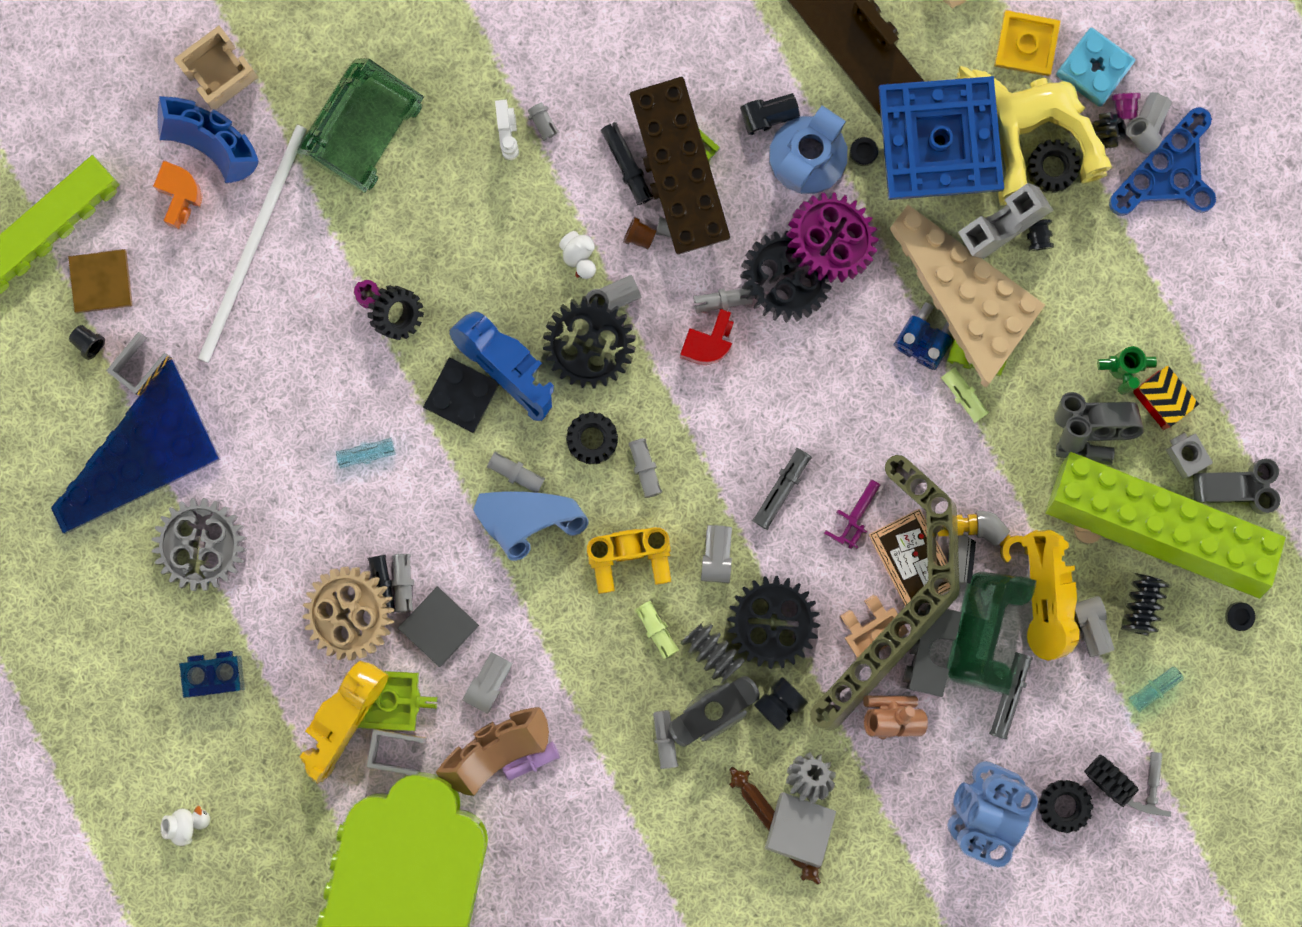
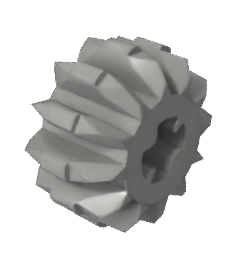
[786,752,836,804]

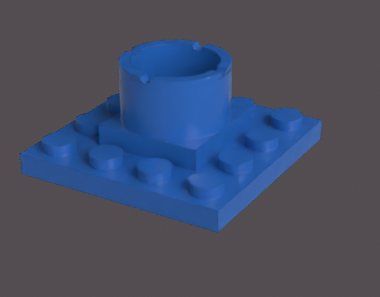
[878,76,1004,200]

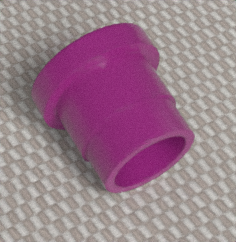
[1112,93,1141,120]

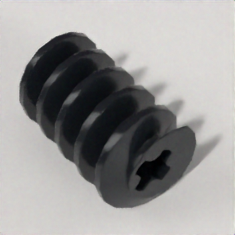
[1121,573,1170,636]

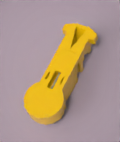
[1021,530,1080,661]
[300,661,389,784]

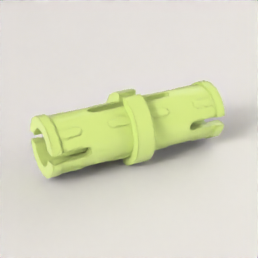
[941,367,989,423]
[635,601,680,659]

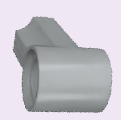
[1126,92,1172,153]
[586,275,642,310]
[701,525,732,583]
[1075,596,1115,657]
[462,652,513,714]

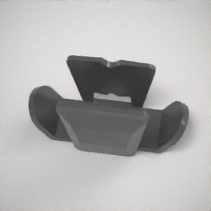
[669,676,760,747]

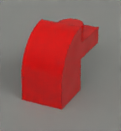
[680,309,734,365]

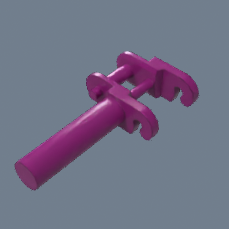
[824,479,881,549]

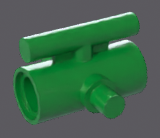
[1097,346,1157,395]

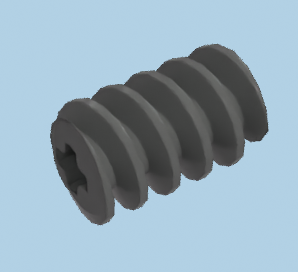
[681,622,744,683]

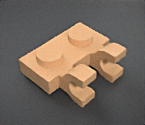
[840,595,909,658]

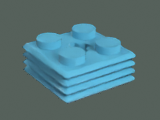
[1056,27,1135,107]

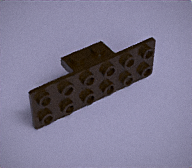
[787,0,924,117]
[629,77,731,255]

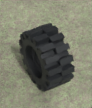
[1027,139,1081,193]
[367,285,424,340]
[566,412,618,465]
[1084,754,1139,807]
[1038,780,1093,833]

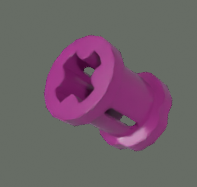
[354,279,380,309]

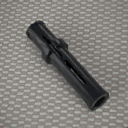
[600,122,654,206]

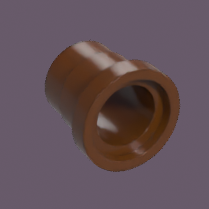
[623,216,656,250]

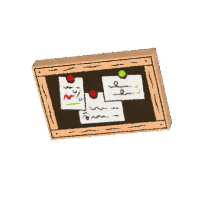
[869,509,951,606]

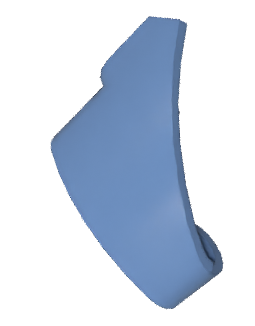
[473,492,589,561]

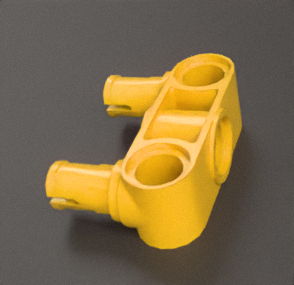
[587,527,672,594]

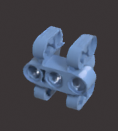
[947,761,1038,868]

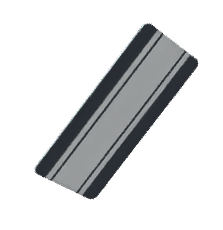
[948,534,976,584]

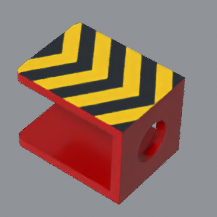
[1133,366,1199,430]

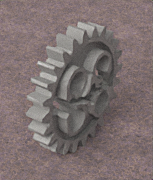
[152,498,247,591]

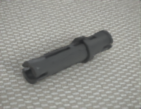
[752,448,812,530]
[989,652,1033,740]

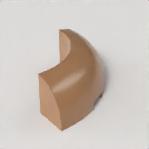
[436,707,549,796]

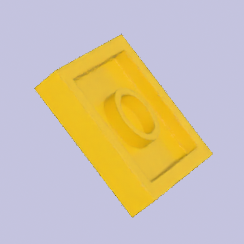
[994,10,1061,77]

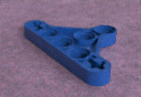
[1109,107,1216,216]

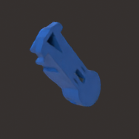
[449,311,554,421]

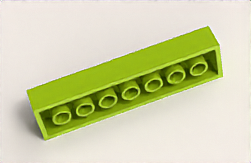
[1045,451,1286,599]

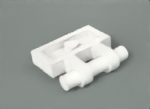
[495,100,519,160]

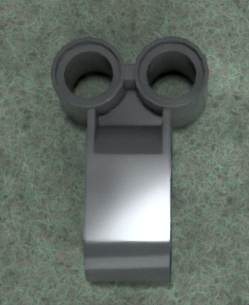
[1054,392,1144,453]
[1193,458,1281,515]

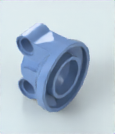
[770,105,847,194]

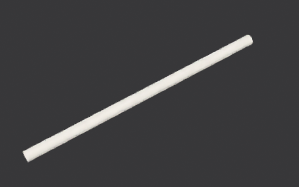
[198,125,307,363]

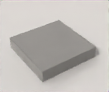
[764,792,836,868]

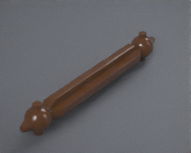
[729,766,821,885]

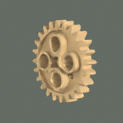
[302,566,394,661]

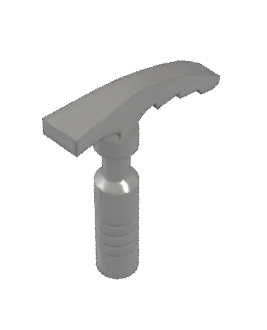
[1127,752,1171,817]

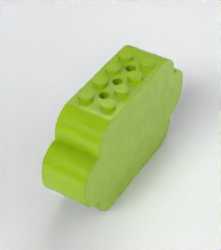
[317,772,488,927]

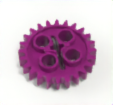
[787,192,879,283]

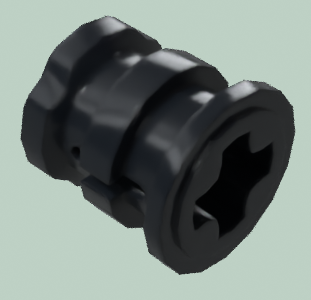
[1026,219,1054,251]

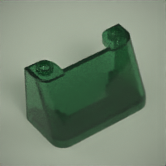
[297,58,424,193]
[947,572,1037,695]

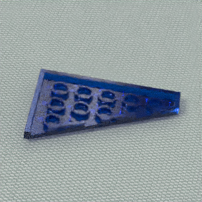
[51,359,221,534]

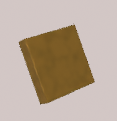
[68,249,133,313]

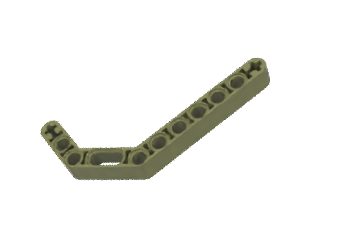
[810,455,960,731]

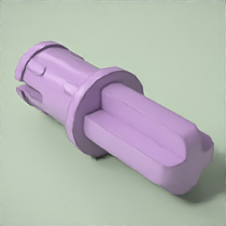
[503,741,560,780]

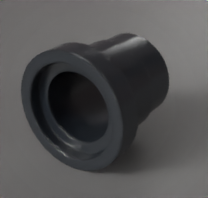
[69,325,105,360]

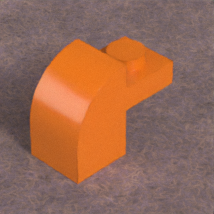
[153,160,202,229]

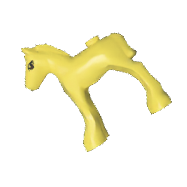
[956,66,1112,205]

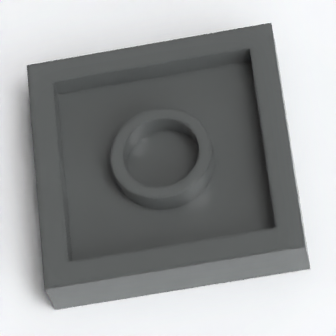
[398,586,479,667]

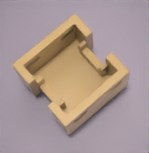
[174,25,258,110]

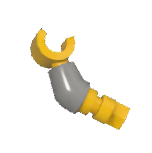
[938,511,1029,563]

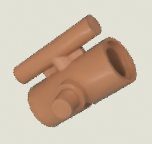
[863,696,928,739]

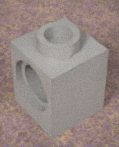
[1166,432,1213,479]

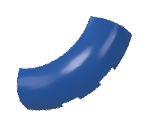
[157,96,259,184]

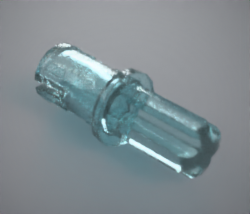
[1128,666,1184,713]

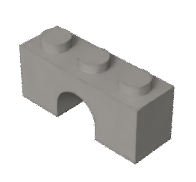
[958,183,1053,259]

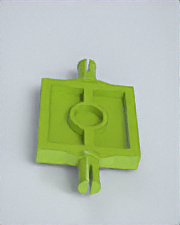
[358,671,438,731]

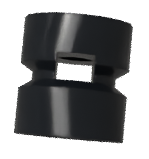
[754,677,808,731]

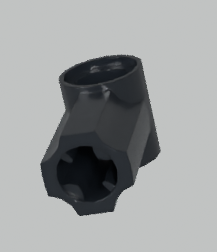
[740,93,800,135]

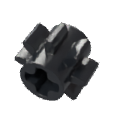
[1092,112,1126,149]

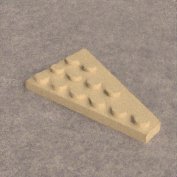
[890,205,1045,387]

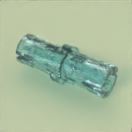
[336,437,396,469]

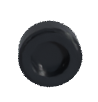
[850,137,878,166]
[1225,602,1256,631]

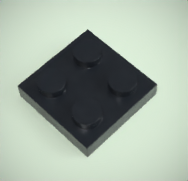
[423,357,500,434]

